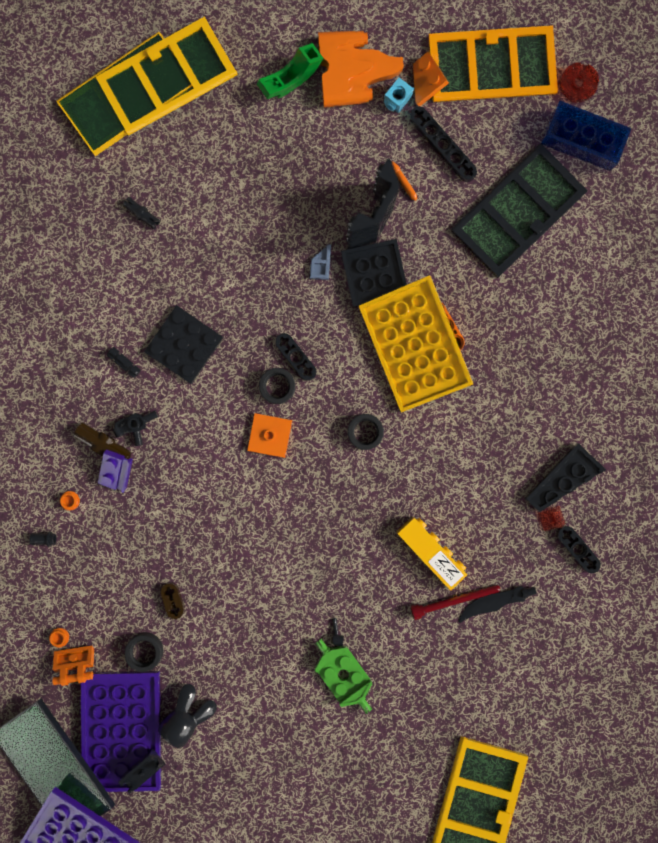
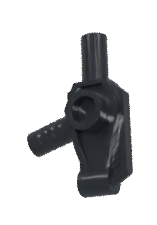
[112,410,159,446]

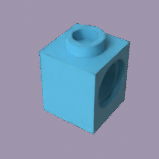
[384,77,414,113]

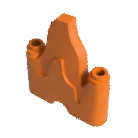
[318,31,404,108]

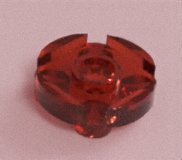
[559,62,599,103]

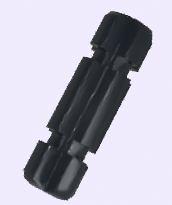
[107,347,141,378]

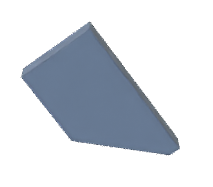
[310,244,331,280]

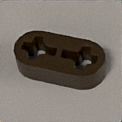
[161,582,185,619]

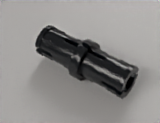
[123,197,161,230]

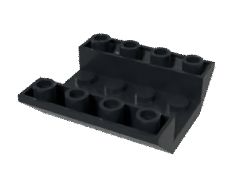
[346,158,400,249]

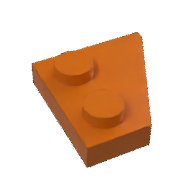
[413,52,449,106]

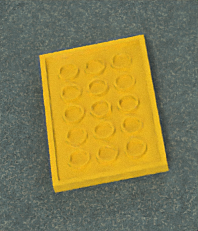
[359,275,473,412]

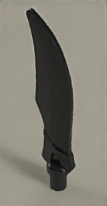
[459,586,537,623]

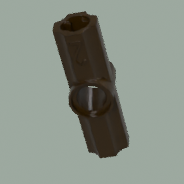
[74,422,132,459]

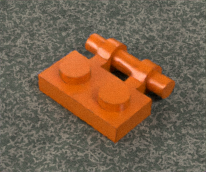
[52,646,94,686]

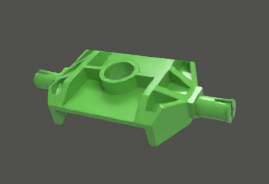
[315,638,372,714]

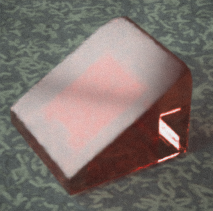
[538,506,566,531]

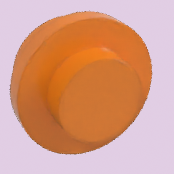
[60,491,80,510]
[49,628,69,648]

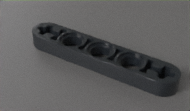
[410,106,477,182]

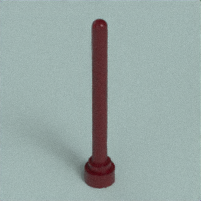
[410,585,501,621]

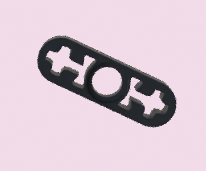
[276,333,317,381]
[556,526,601,573]

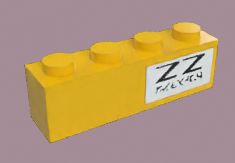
[396,517,467,591]

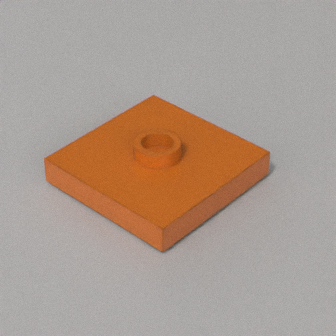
[247,413,292,458]

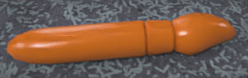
[392,161,417,201]

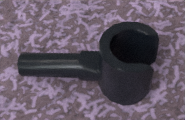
[332,618,344,646]

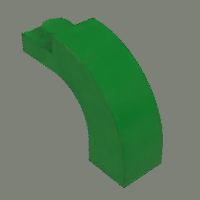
[257,43,324,99]

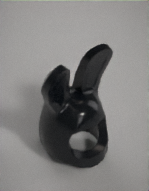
[158,684,217,749]

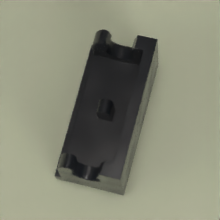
[118,749,166,794]

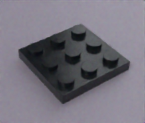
[341,239,407,308]
[144,305,224,384]

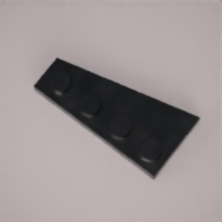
[524,443,606,512]

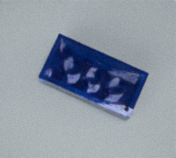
[541,101,632,171]

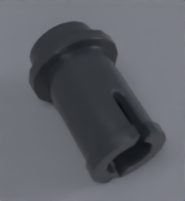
[30,532,57,547]

